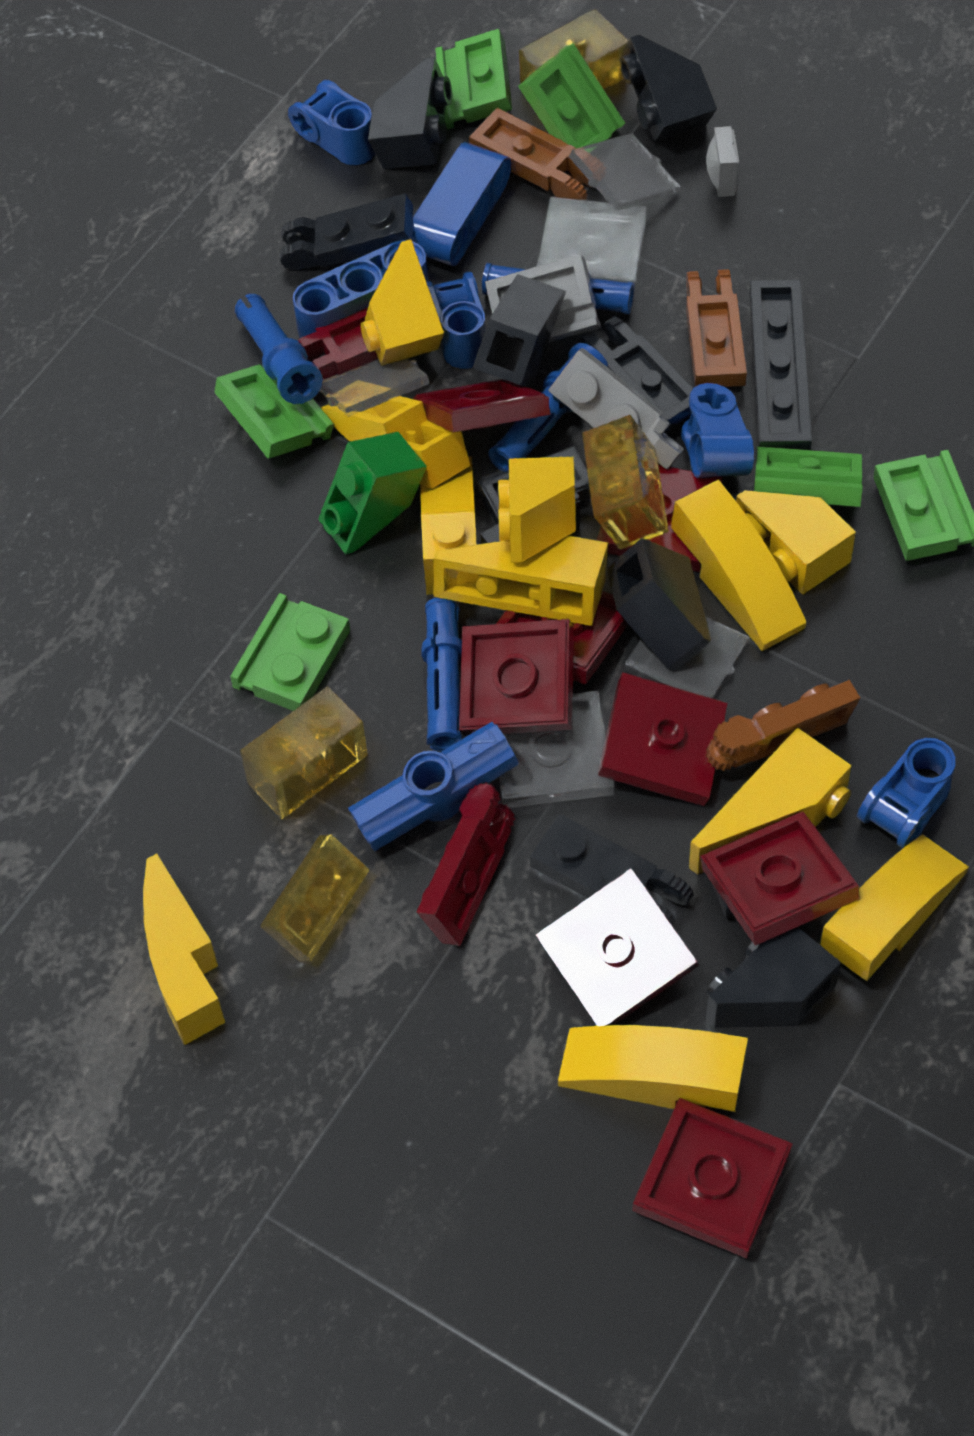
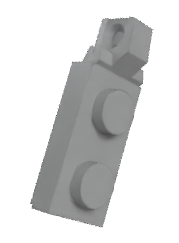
[548,348,684,469]

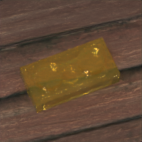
[260,834,369,961]

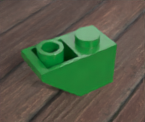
[318,432,427,554]

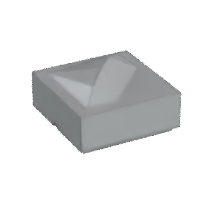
[706,126,739,197]

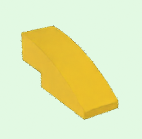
[321,386,471,489]
[671,480,807,651]
[820,834,969,981]
[143,853,225,1045]
[558,1025,748,1112]

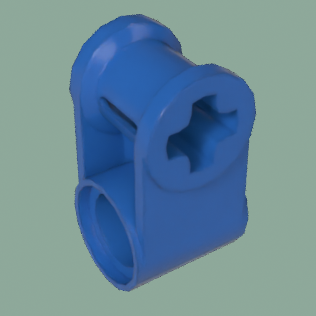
[288,80,375,165]
[426,272,486,369]
[681,383,754,478]
[857,738,955,849]

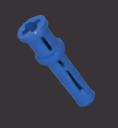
[235,294,323,404]
[488,343,608,472]

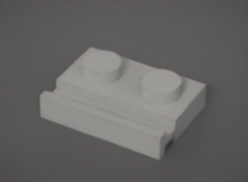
[485,254,601,343]

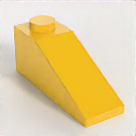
[421,456,477,595]
[434,536,608,626]
[689,728,852,875]

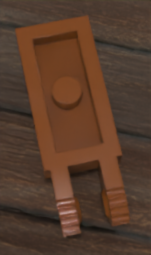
[469,108,605,207]
[686,269,747,387]
[705,680,861,771]

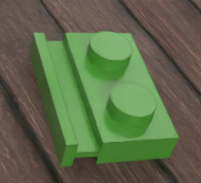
[435,29,512,129]
[518,43,625,157]
[214,364,334,459]
[754,446,863,507]
[873,450,974,561]
[230,593,350,714]

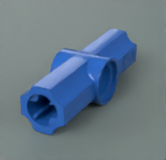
[348,722,519,852]

